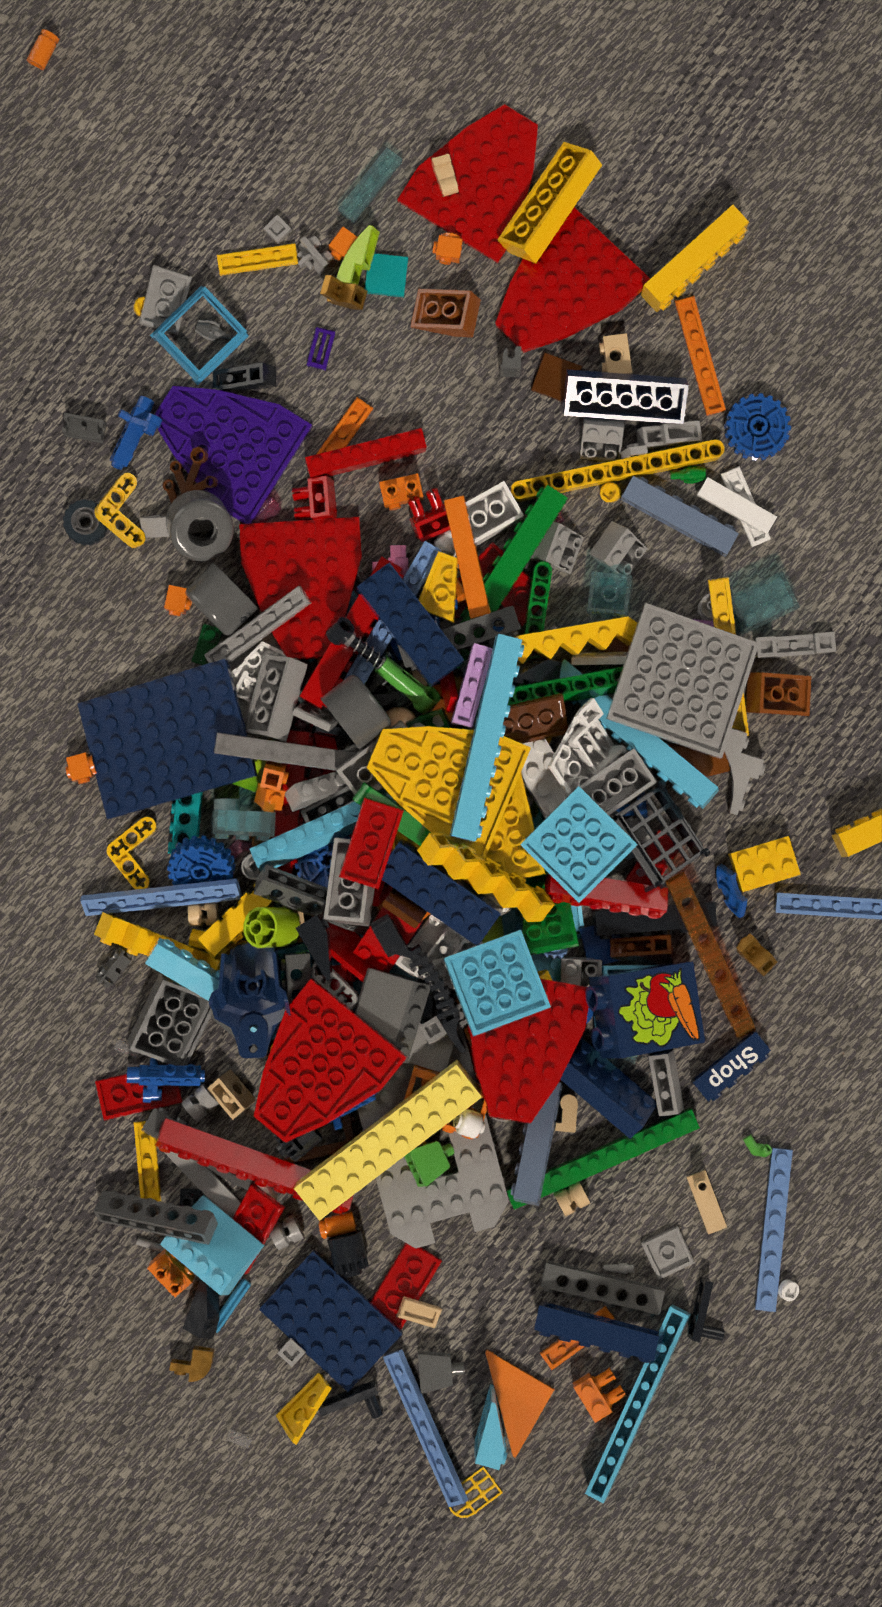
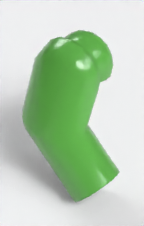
[743,1134,772,1157]

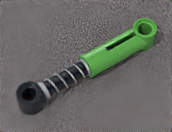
[326,617,441,714]

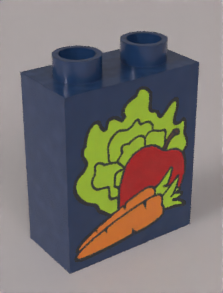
[585,961,705,1058]

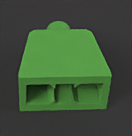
[404,1141,454,1187]

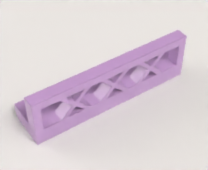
[450,643,493,728]

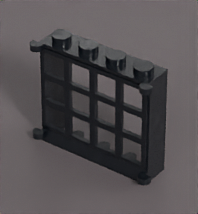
[611,780,711,892]

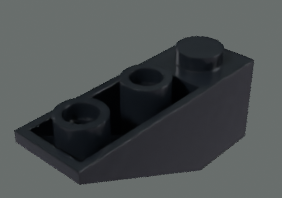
[513,658,562,685]

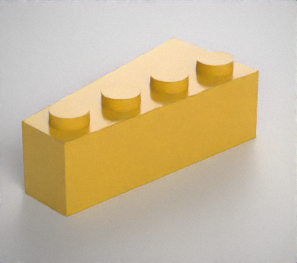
[198,884,274,960]

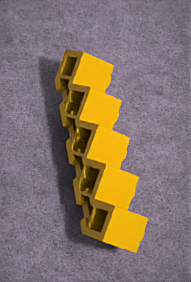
[514,616,637,665]
[417,833,555,922]
[94,912,221,971]

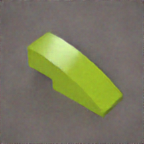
[336,225,380,285]

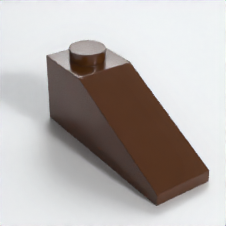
[610,935,673,964]

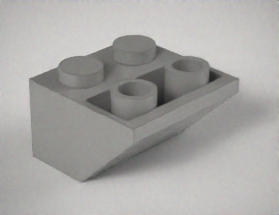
[580,417,624,462]
[589,521,648,581]
[531,522,584,574]
[561,956,602,987]

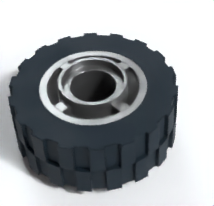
[63,499,108,546]

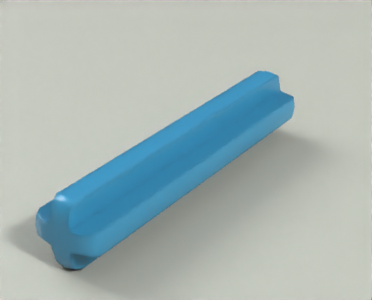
[216,1278,251,1333]

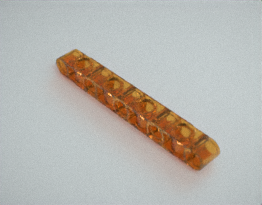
[665,871,756,1039]

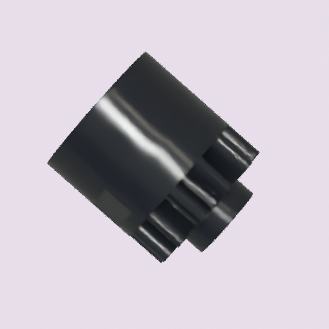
[274,1129,323,1162]
[327,1230,369,1278]

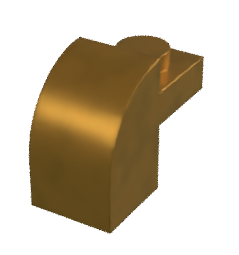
[320,275,368,310]
[736,933,777,976]
[169,1346,215,1382]

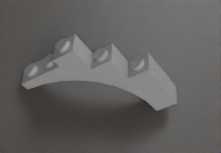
[724,728,766,815]

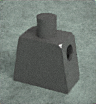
[418,1351,464,1393]

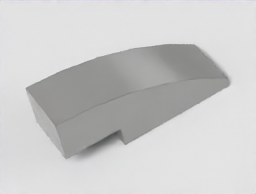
[636,421,702,450]

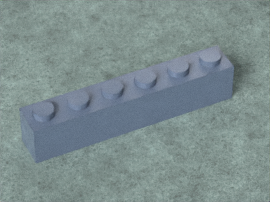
[620,476,739,557]
[511,1082,562,1206]

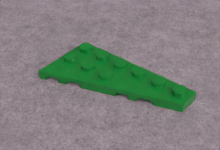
[522,870,579,955]

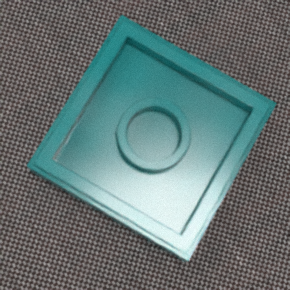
[365,253,408,298]

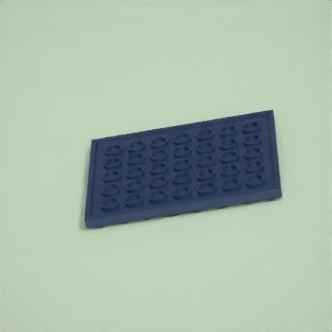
[78,659,258,819]

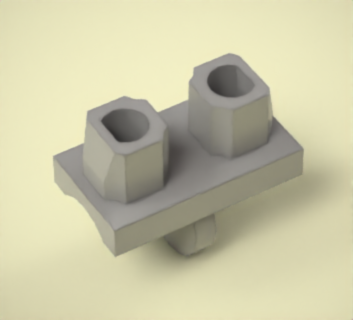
[297,236,333,275]

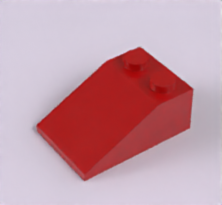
[353,907,422,972]

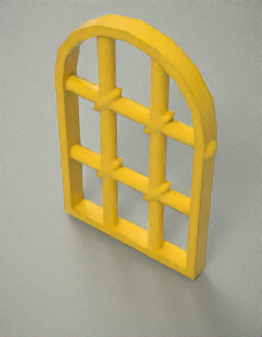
[448,1466,503,1518]

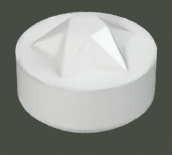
[778,1279,799,1301]

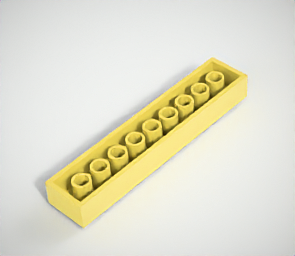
[294,1060,482,1221]

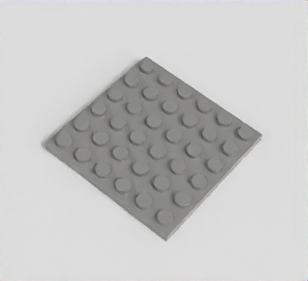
[606,603,759,759]

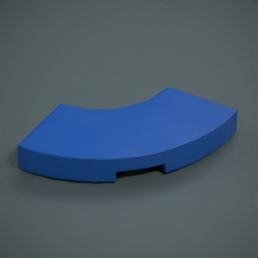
[716,864,748,918]

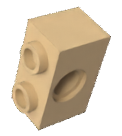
[599,333,632,374]
[207,1069,256,1120]

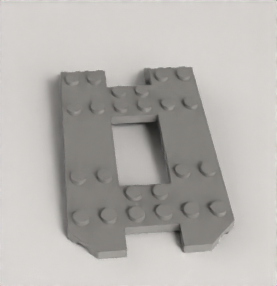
[358,999,509,1248]

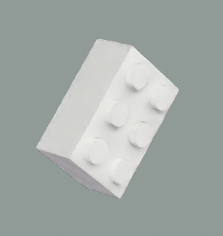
[466,481,524,546]

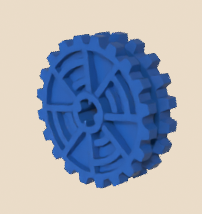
[724,393,791,461]
[167,835,235,885]
[295,835,351,888]

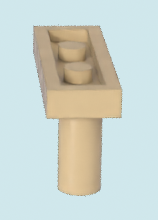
[686,1170,727,1235]

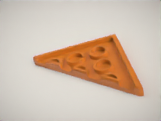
[485,1350,554,1458]

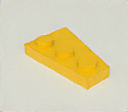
[419,551,458,623]
[275,1373,332,1445]

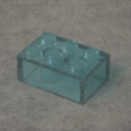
[731,571,800,635]
[211,809,276,841]

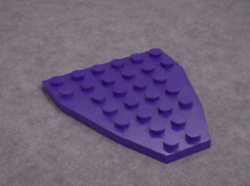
[155,386,313,524]

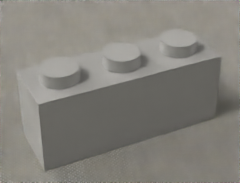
[285,772,347,812]
[648,1050,684,1116]

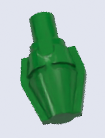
[671,466,706,484]

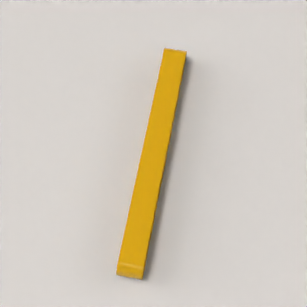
[510,440,724,502]

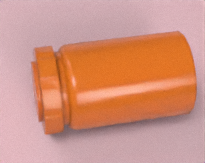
[26,29,59,70]
[318,1212,357,1239]

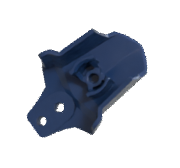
[209,941,291,1059]

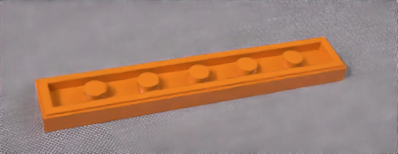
[675,296,726,416]
[444,496,491,619]

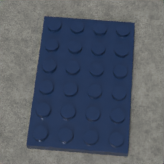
[259,1250,403,1392]

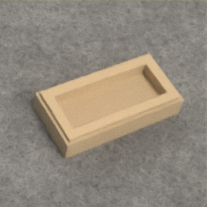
[397,1296,442,1328]

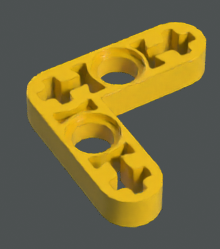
[94,473,145,548]
[107,817,157,890]

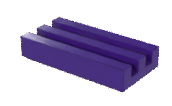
[307,327,336,371]

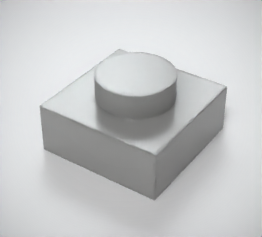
[263,215,292,244]
[620,443,648,459]
[277,1338,306,1367]

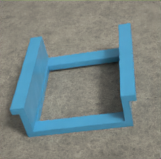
[150,285,249,385]

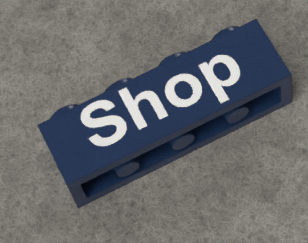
[691,1031,771,1101]

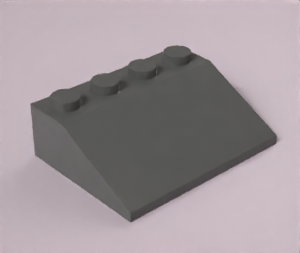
[354,968,431,1063]
[128,973,213,1066]

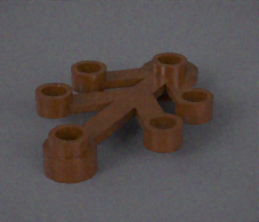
[163,447,218,503]

